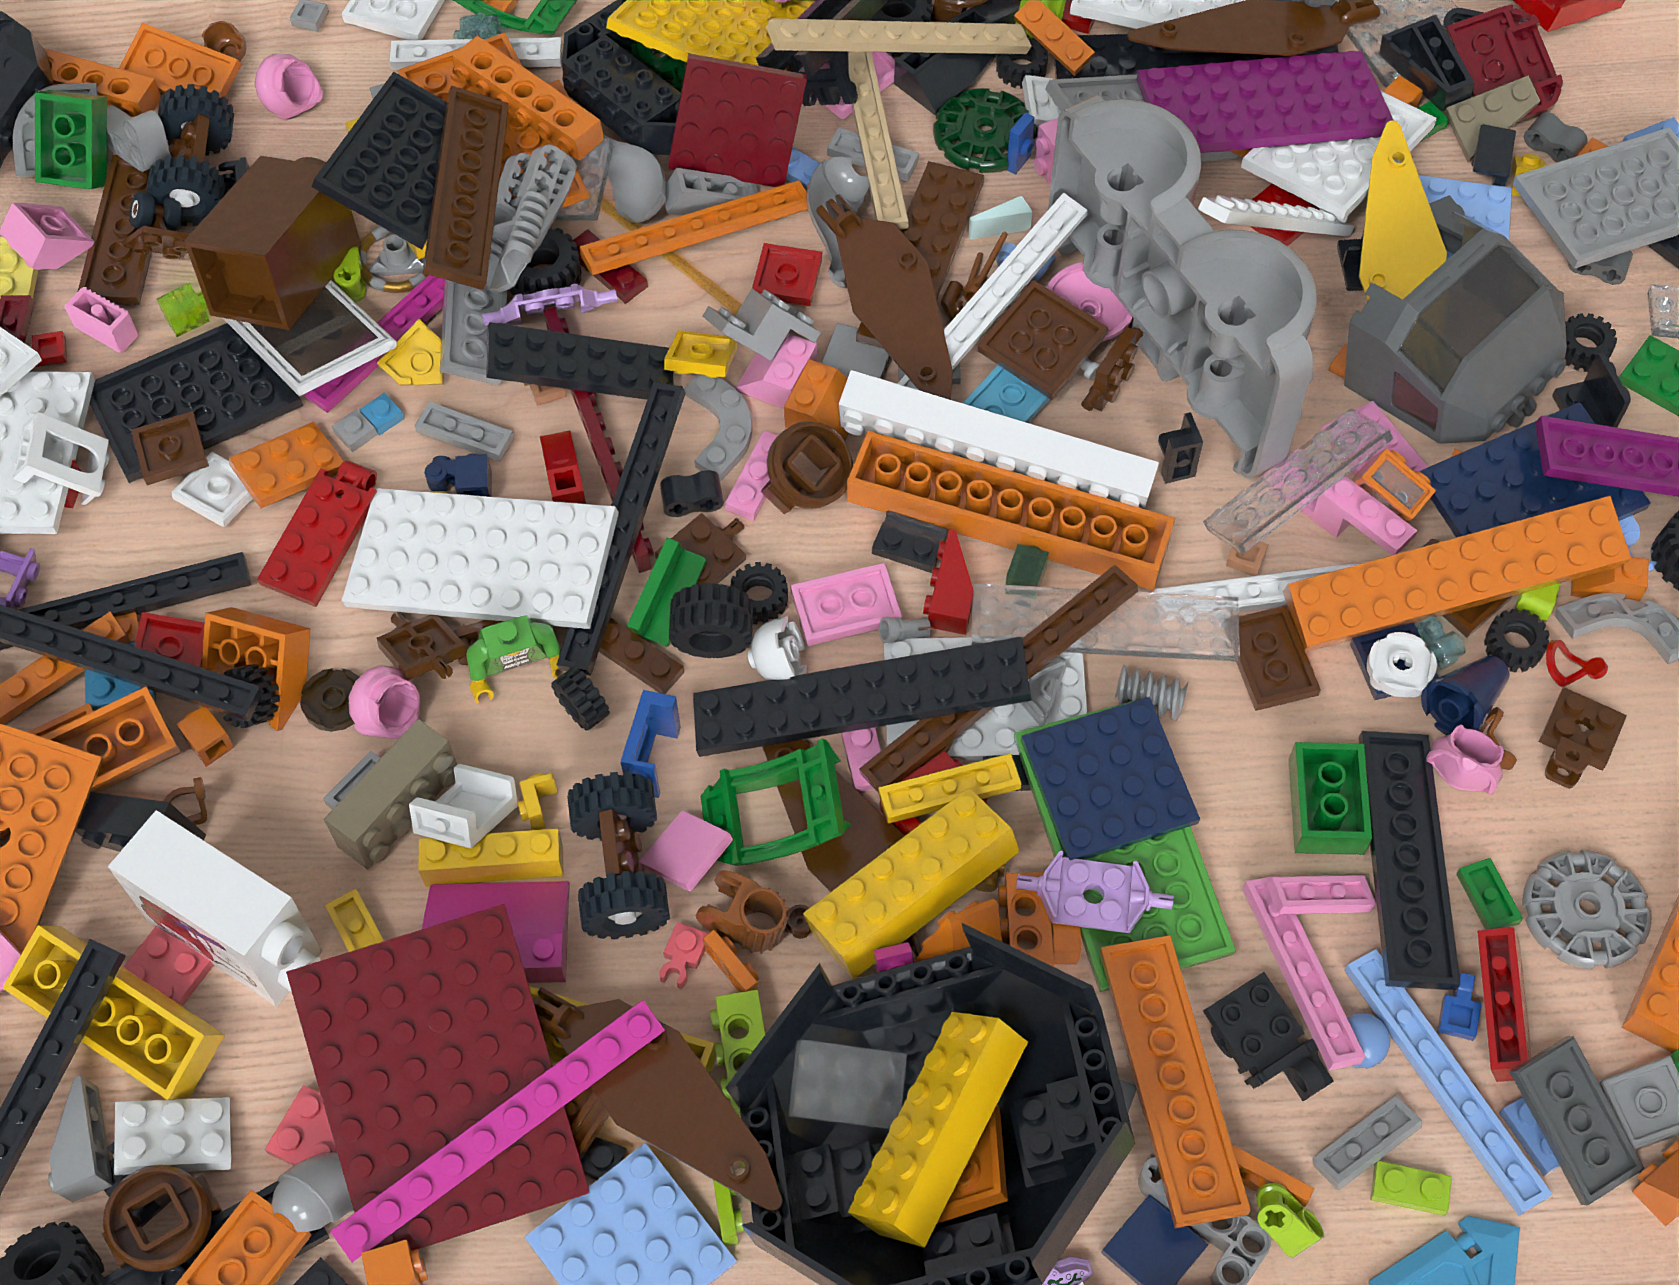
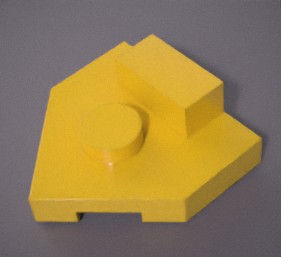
[377,319,444,386]

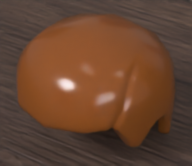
[202,21,246,62]

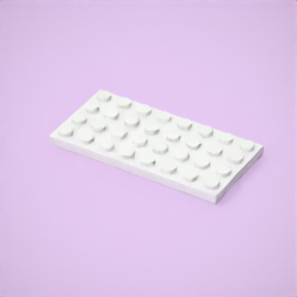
[341,488,619,629]

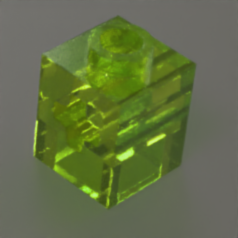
[156,283,210,337]

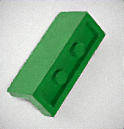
[627,537,707,647]

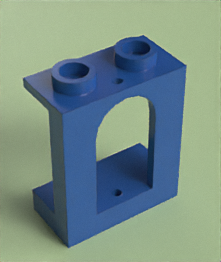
[620,690,681,798]

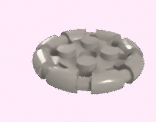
[1522,850,1652,969]

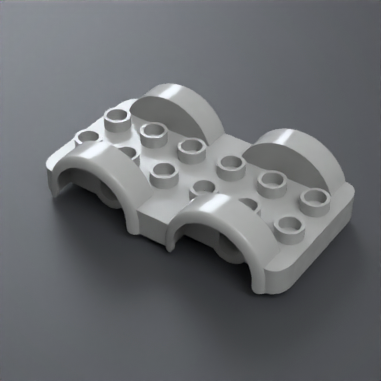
[1048,95,1317,479]

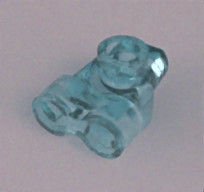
[454,13,502,39]
[1416,615,1466,670]

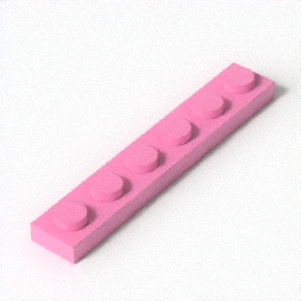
[1242,875,1366,1071]

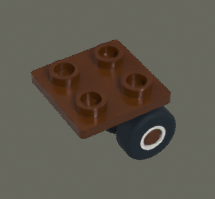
[123,192,190,259]

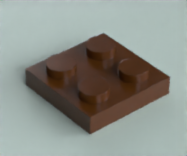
[131,411,209,485]

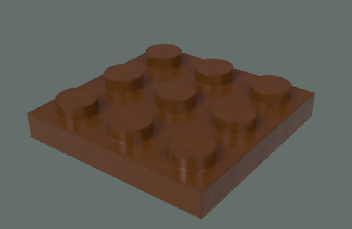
[977,280,1108,400]

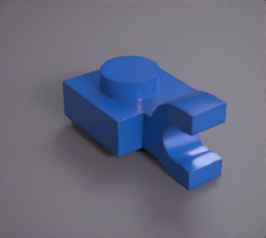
[1437,973,1482,1041]

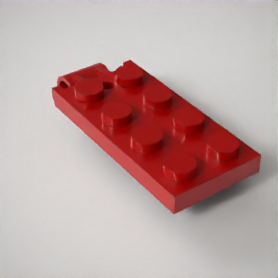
[257,460,377,607]

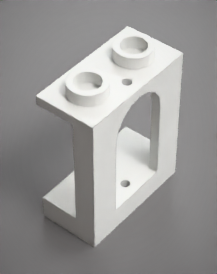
[13,412,110,505]

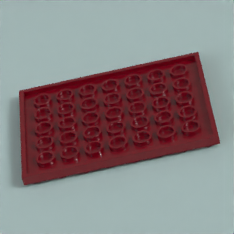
[286,904,590,1250]

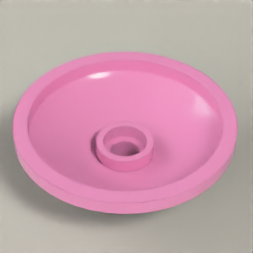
[1047,262,1133,342]

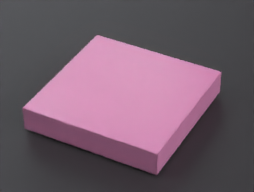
[639,810,733,892]

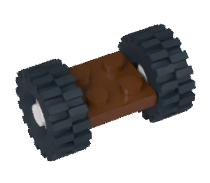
[146,84,234,226]
[567,772,670,939]

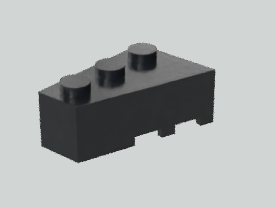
[1379,14,1475,112]
[75,792,206,852]

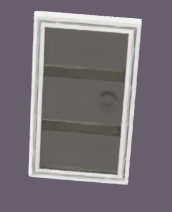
[223,280,397,397]

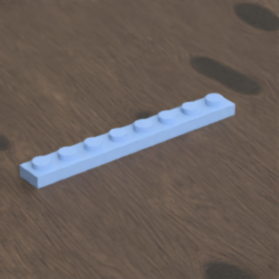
[1344,949,1552,1216]

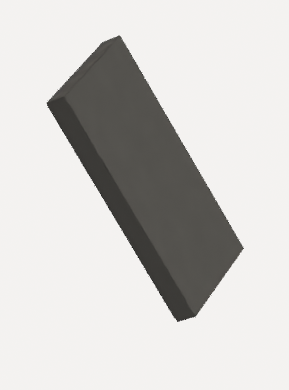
[1509,1036,1645,1206]

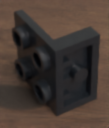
[1552,352,1631,428]

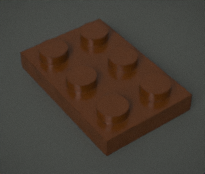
[1222,605,1321,711]

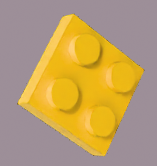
[664,330,738,378]

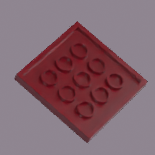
[668,53,807,187]

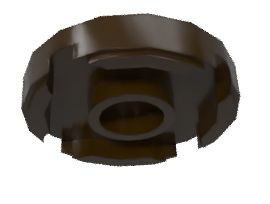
[300,668,359,732]

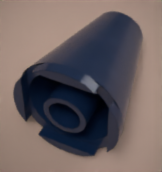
[1421,655,1510,735]

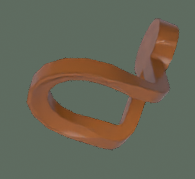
[1479,707,1517,770]
[164,777,207,825]

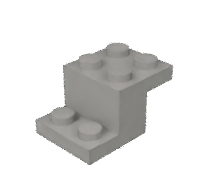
[702,289,821,361]

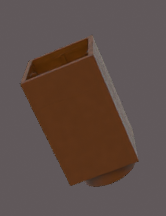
[184,156,361,330]

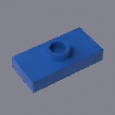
[1007,113,1035,175]

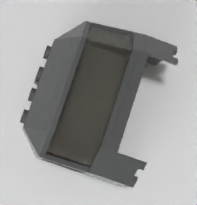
[1344,211,1567,444]

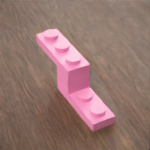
[1262,458,1418,555]

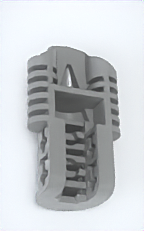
[487,144,577,292]

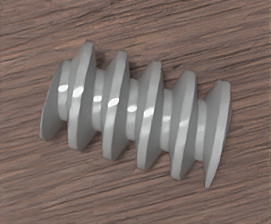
[1115,665,1189,721]

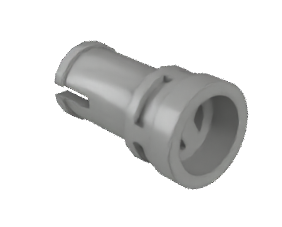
[879,617,931,643]

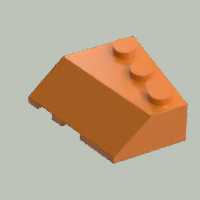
[201,607,311,731]

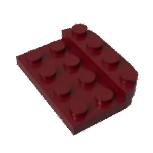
[1445,5,1563,122]

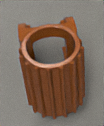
[696,870,789,954]

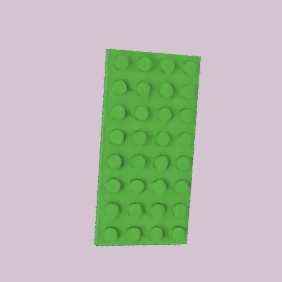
[1014,698,1236,992]

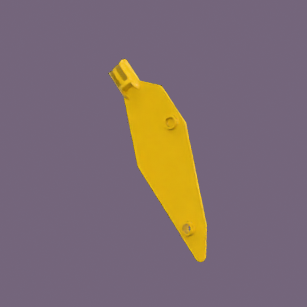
[1359,120,1451,380]

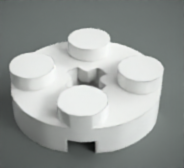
[1367,632,1437,698]

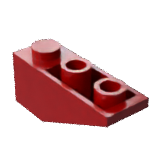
[540,430,586,504]
[923,529,974,635]

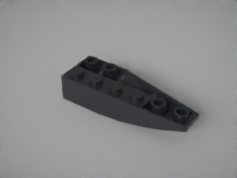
[894,0,1021,115]

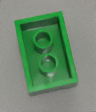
[35,90,107,189]
[1288,742,1372,855]

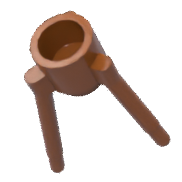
[962,232,1008,302]

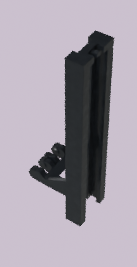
[756,0,889,106]

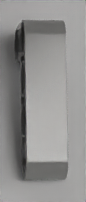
[107,104,170,172]
[1138,1157,1271,1285]

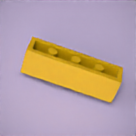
[418,828,564,887]

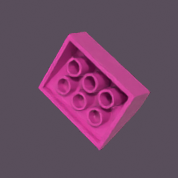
[422,881,570,983]

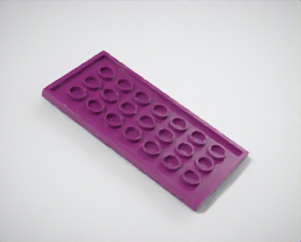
[1136,50,1394,153]

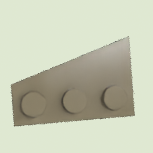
[1445,76,1540,162]

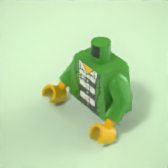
[466,615,562,704]

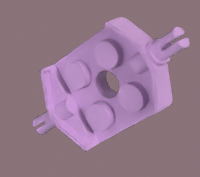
[482,284,617,326]
[1016,851,1174,933]

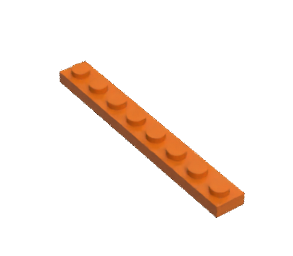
[580,180,808,276]

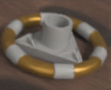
[358,226,429,293]

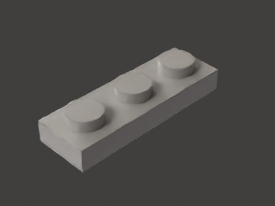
[827,127,919,182]
[415,401,514,462]
[1313,1096,1422,1191]

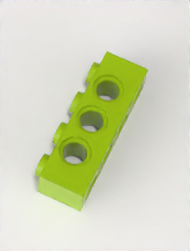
[710,990,765,1118]

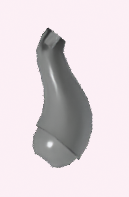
[586,129,666,222]
[806,157,869,287]
[272,1151,354,1232]

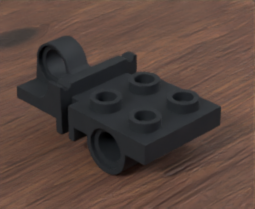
[1203,972,1334,1101]

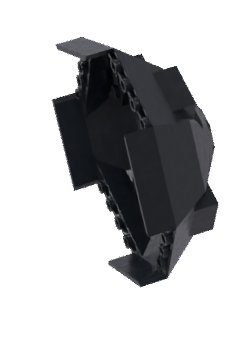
[725,923,1135,1285]

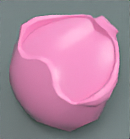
[255,54,324,119]
[349,665,420,739]
[1426,724,1504,795]

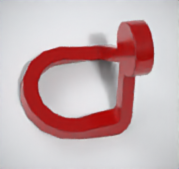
[1546,640,1608,687]

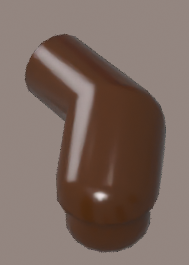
[941,281,964,320]

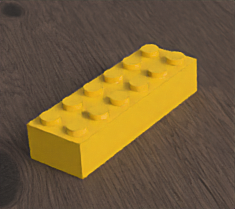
[803,788,1020,980]
[2,925,225,1100]
[848,1012,1028,1248]

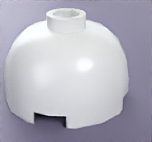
[748,616,807,680]

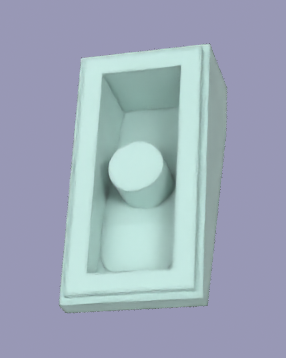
[968,196,1032,240]

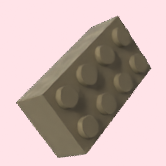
[324,719,457,870]

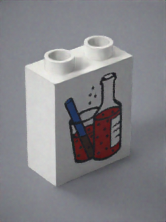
[108,810,322,1007]

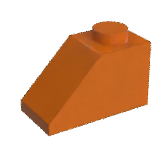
[1570,556,1649,601]

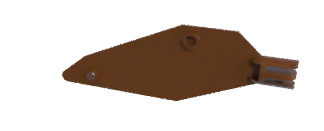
[1127,0,1380,56]
[816,194,953,400]
[762,740,922,963]
[533,987,783,1212]

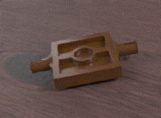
[1081,327,1143,412]
[655,513,746,584]
[377,612,467,681]

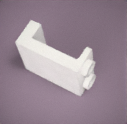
[409,764,518,848]

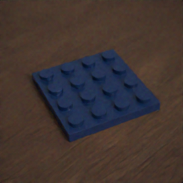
[1021,697,1200,860]

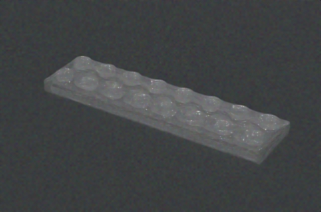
[971,583,1240,662]

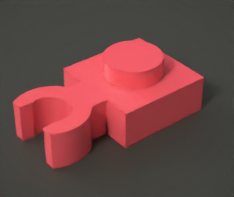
[659,922,709,989]

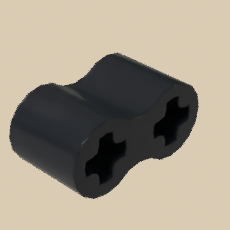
[660,470,724,517]

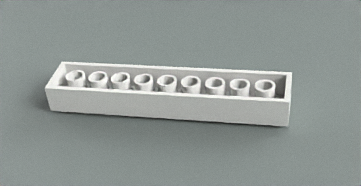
[839,370,1159,509]

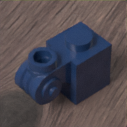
[424,453,492,497]

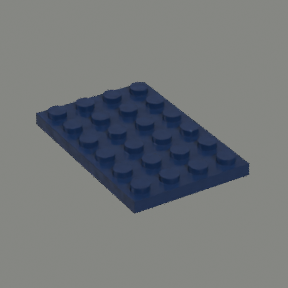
[1419,402,1651,538]

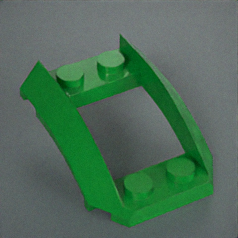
[453,0,578,35]
[700,738,852,866]

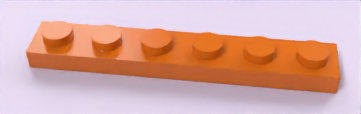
[0,612,130,725]

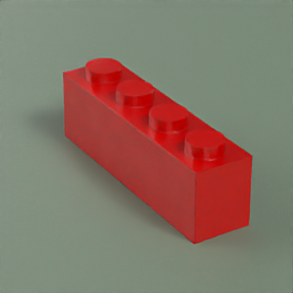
[1477,927,1532,1082]

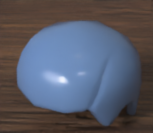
[1347,1013,1390,1069]

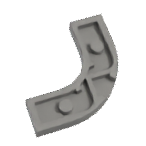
[13,82,97,177]
[684,374,752,482]
[1555,593,1679,664]

